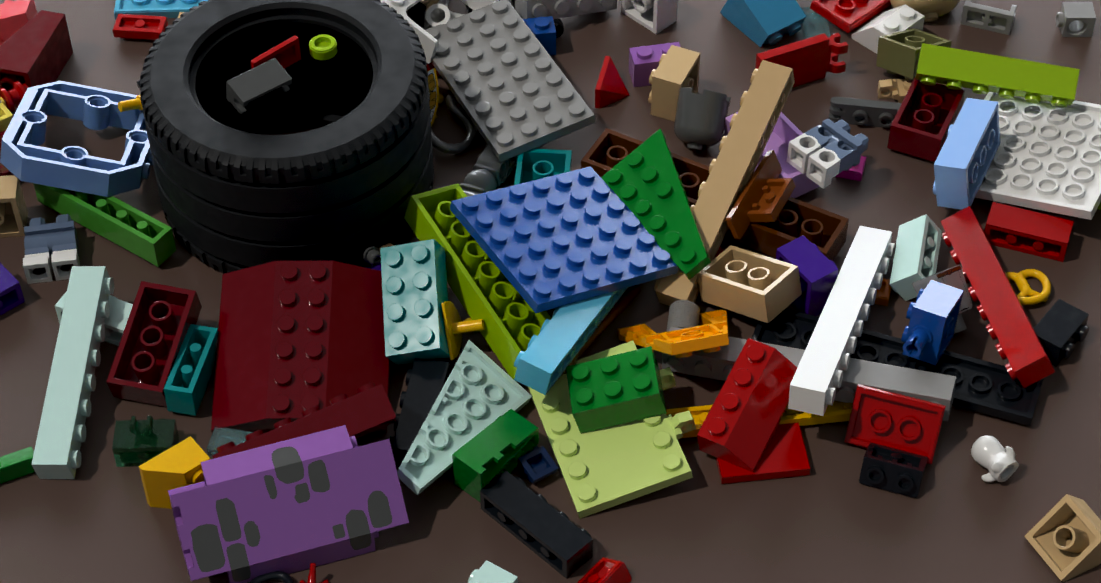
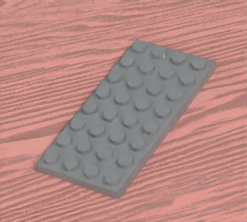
[425,0,596,162]

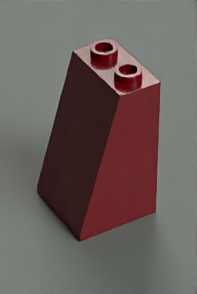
[0,10,73,108]

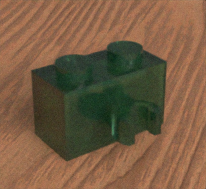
[112,416,179,467]

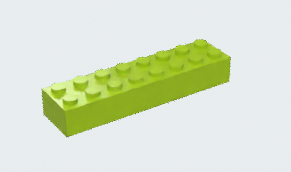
[404,183,552,382]

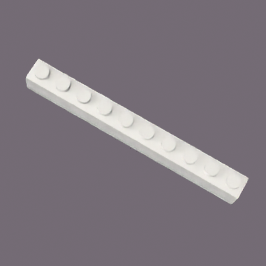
[788,226,895,416]

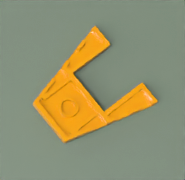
[617,309,729,358]

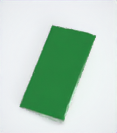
[0,447,35,484]

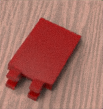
[755,33,848,88]

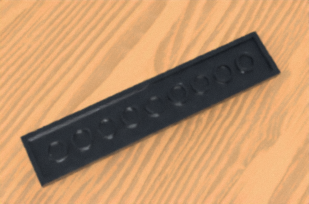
[751,308,1044,426]

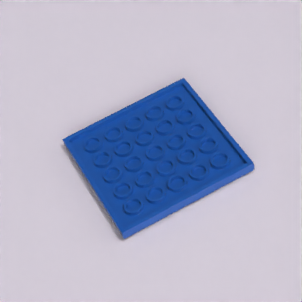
[450,166,679,313]

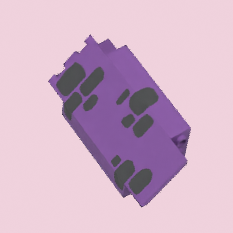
[168,425,409,583]

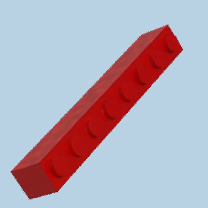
[940,206,1055,388]

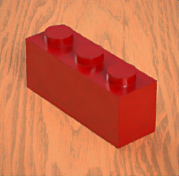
[984,202,1074,262]

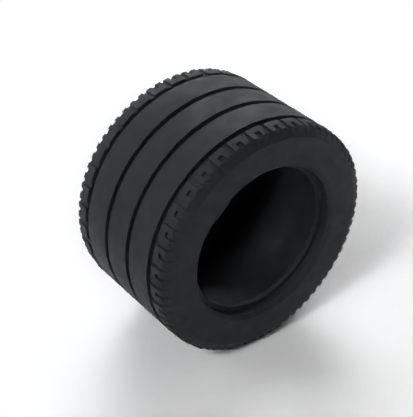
[140,0,434,274]

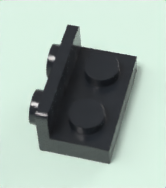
[859,442,928,498]

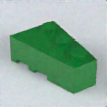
[452,409,539,502]

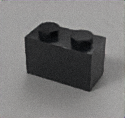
[1034,299,1089,367]

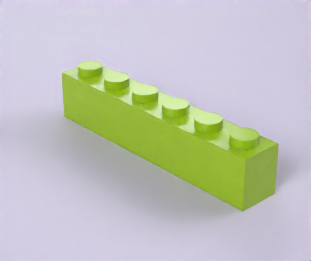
[915,43,1080,108]

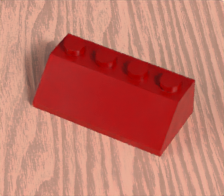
[697,338,798,473]

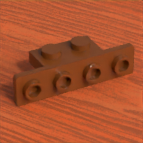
[726,150,796,239]

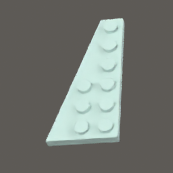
[397,340,532,495]

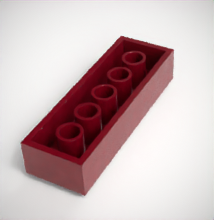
[212,382,396,459]

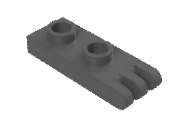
[828,97,901,128]

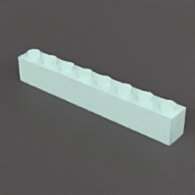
[31,266,114,479]

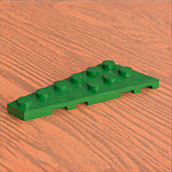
[601,128,711,280]

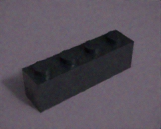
[389,358,450,467]
[480,470,593,579]

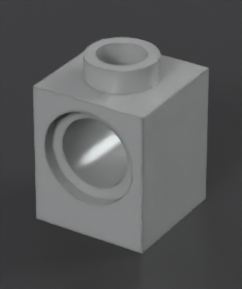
[1056,2,1096,37]

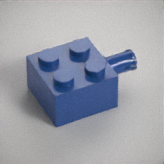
[901,280,964,365]

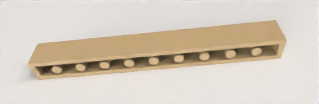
[654,60,795,306]

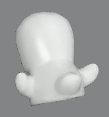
[971,435,1019,482]

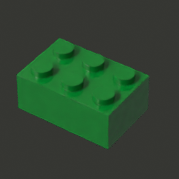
[566,346,667,434]

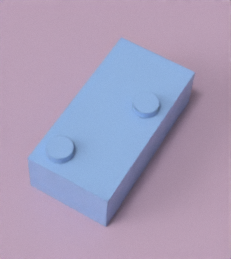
[933,98,1000,210]

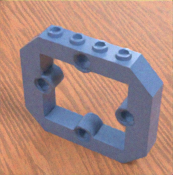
[0,81,153,197]

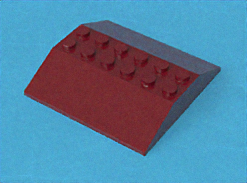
[211,261,390,433]

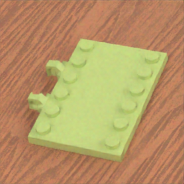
[527,340,696,519]

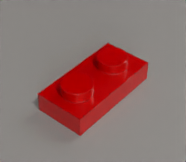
[113,14,168,40]

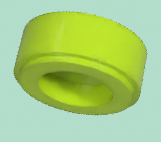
[309,34,337,60]

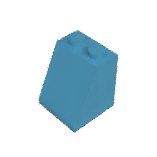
[720,0,807,47]

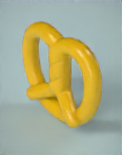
[1005,269,1051,305]

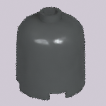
[674,87,731,151]

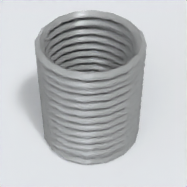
[666,300,700,332]

